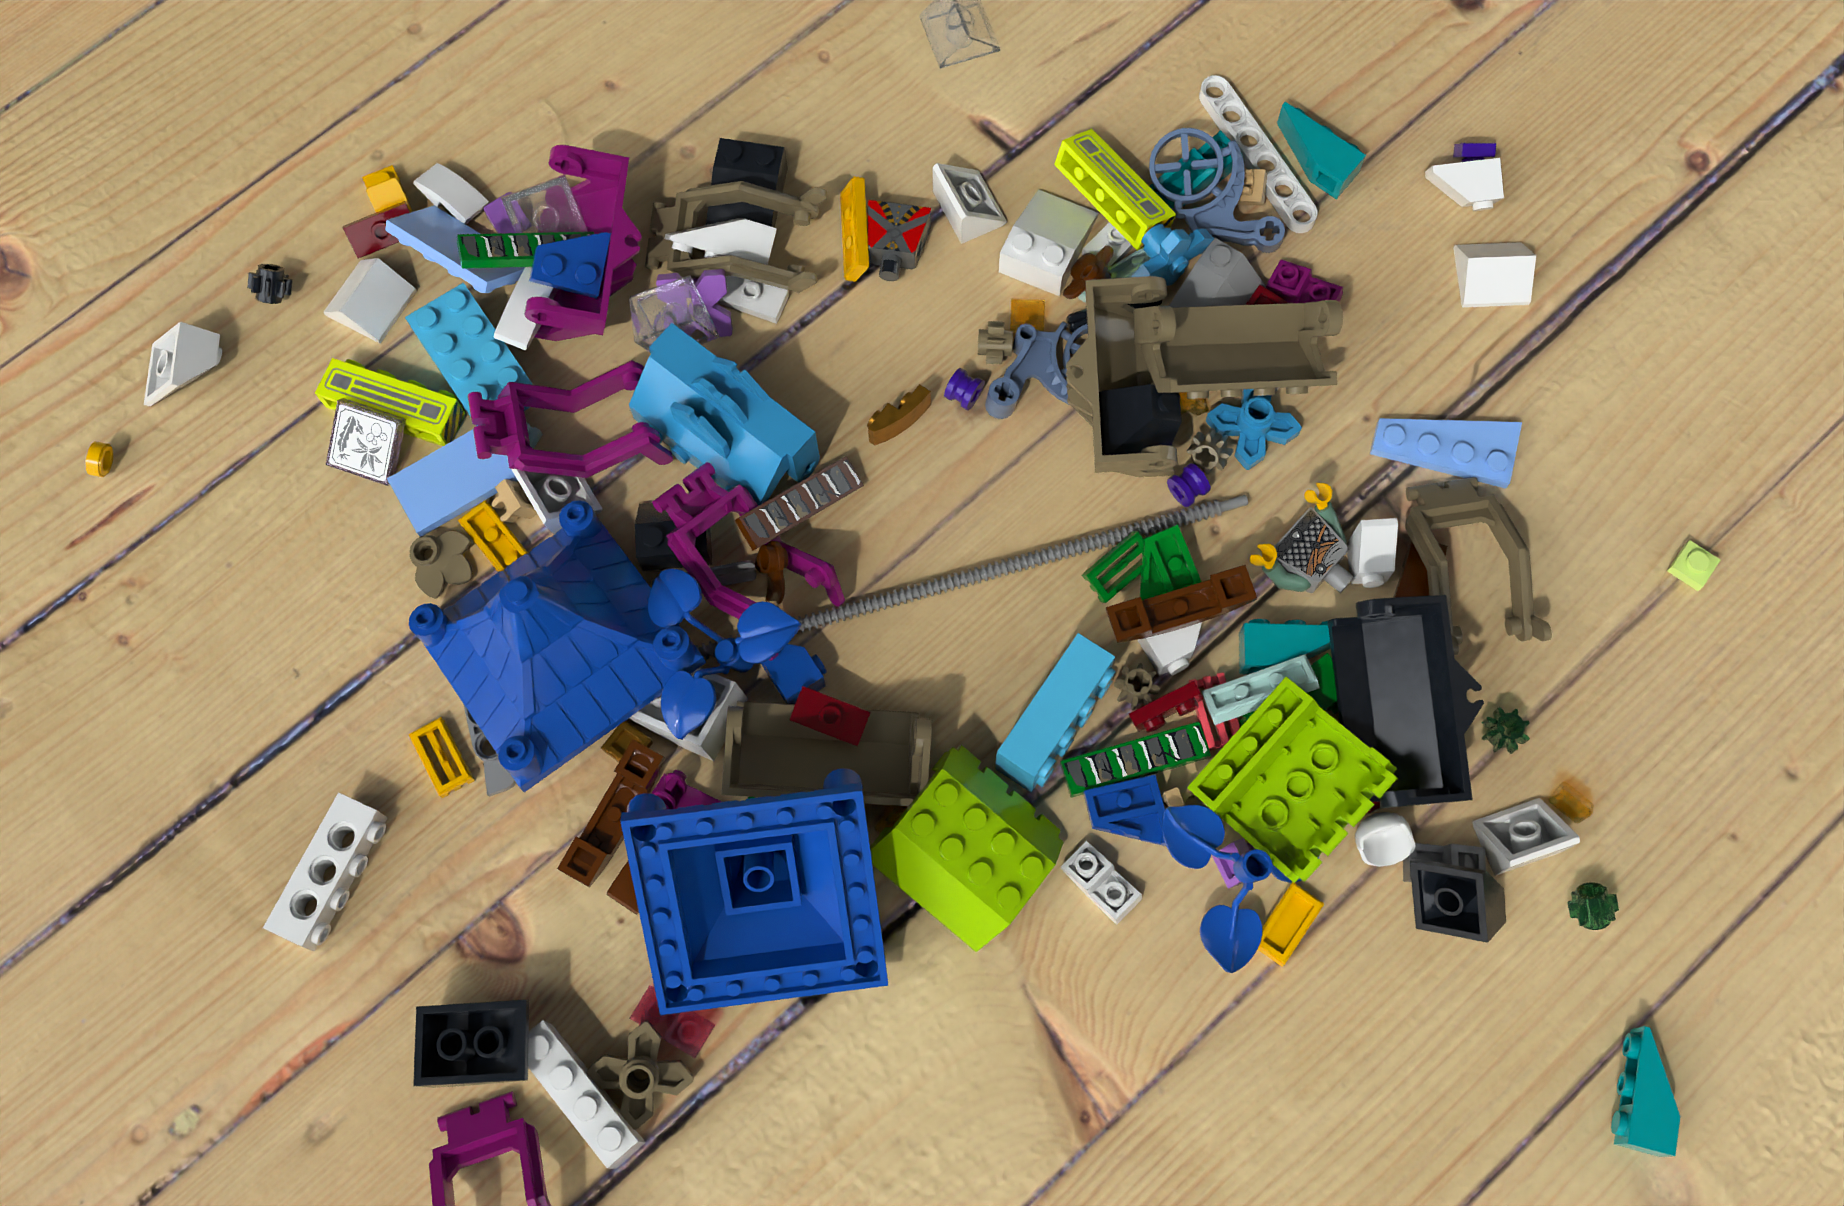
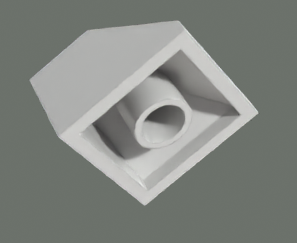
[144,322,222,407]

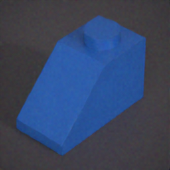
[760,644,827,704]

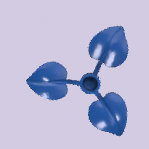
[648,569,802,740]
[1162,805,1320,973]

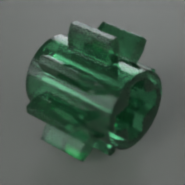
[1482,707,1530,754]
[1567,882,1619,930]

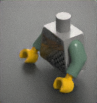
[1250,483,1354,593]

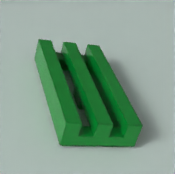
[1082,531,1143,603]

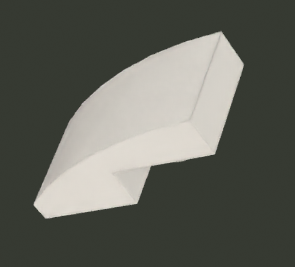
[413,163,489,224]
[1061,841,1143,925]

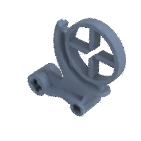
[1149,128,1285,254]
[985,321,1087,419]

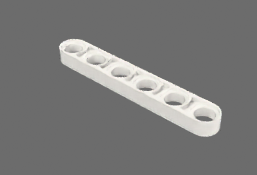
[1199,75,1318,233]

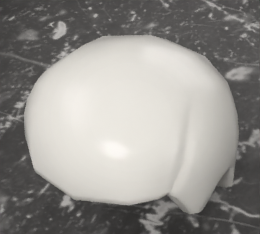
[1355,812,1416,867]

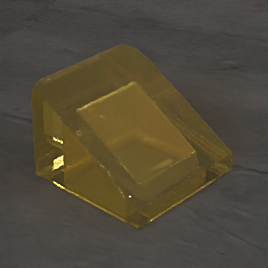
[1010,298,1045,333]
[1548,781,1594,824]

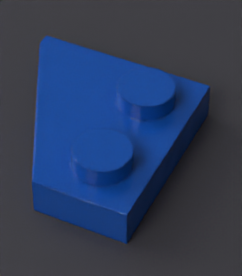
[529,232,611,299]
[1083,775,1166,846]

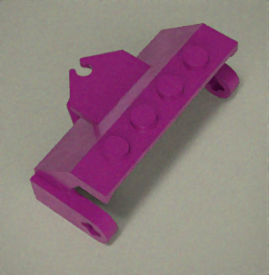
[524,145,642,341]

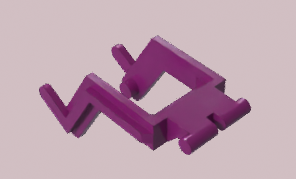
[468,360,673,478]
[652,462,845,661]
[429,1091,551,1206]

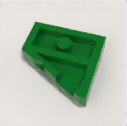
[1139,525,1202,600]

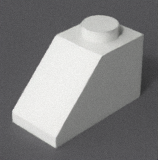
[1425,158,1504,211]
[1346,518,1398,588]
[1138,622,1202,676]

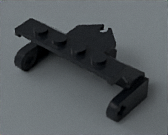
[1328,595,1484,808]

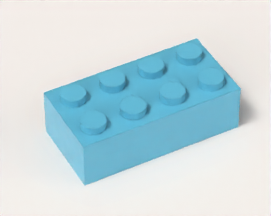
[405,282,533,426]
[995,633,1116,793]

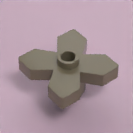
[587,1020,694,1130]

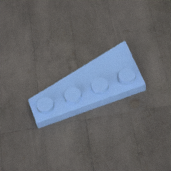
[1370,418,1522,489]

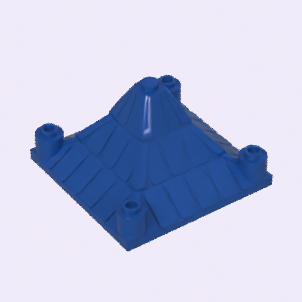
[409,500,706,793]
[620,768,889,1015]

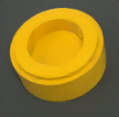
[86,441,113,477]

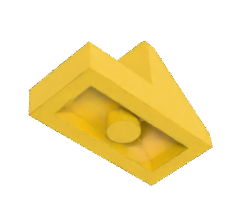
[362,165,413,213]

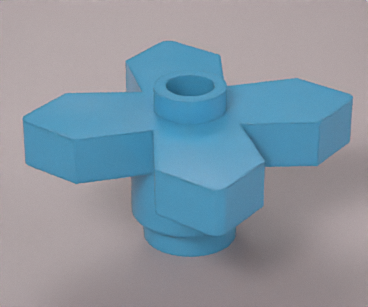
[1131,224,1214,286]
[1205,389,1302,470]

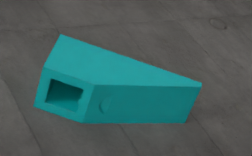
[1277,102,1366,200]
[1239,619,1331,675]
[1611,1026,1681,1157]

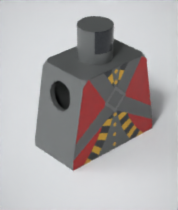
[868,200,931,281]

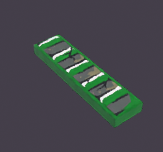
[457,232,594,269]
[1060,721,1211,798]

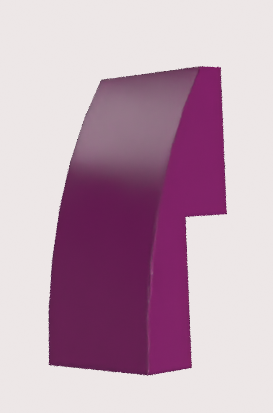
[1266,259,1343,304]

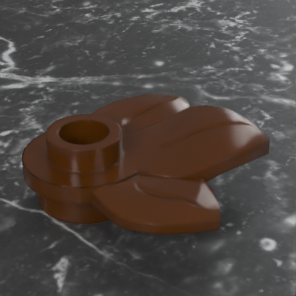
[1063,245,1114,299]
[755,541,788,605]

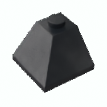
[1099,384,1182,455]
[1410,858,1506,943]

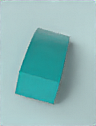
[1149,130,1244,208]

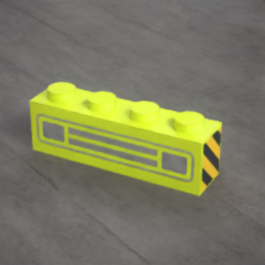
[1054,129,1176,251]
[315,358,465,446]

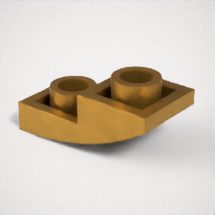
[867,384,931,446]

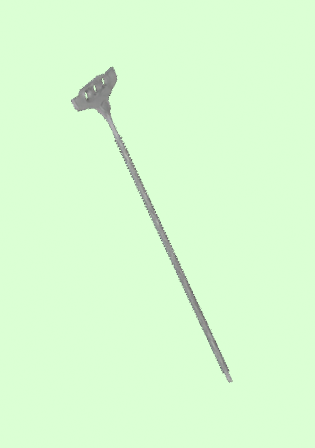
[464,495,1248,797]

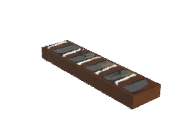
[734,456,864,551]

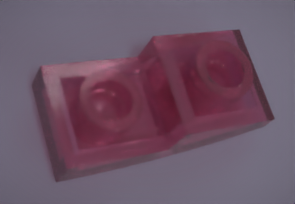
[629,985,715,1058]

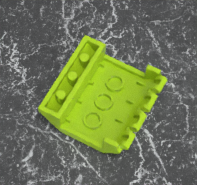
[1187,677,1398,883]
[870,745,1064,952]

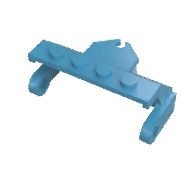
[629,323,820,506]

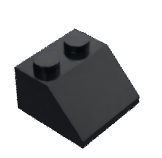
[635,503,712,571]

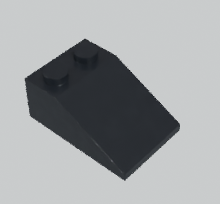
[706,138,788,228]
[413,1000,529,1088]

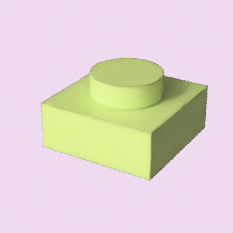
[1667,540,1721,591]

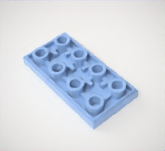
[385,205,525,293]
[387,429,518,537]

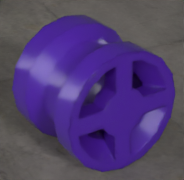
[944,368,985,411]
[1167,463,1211,507]

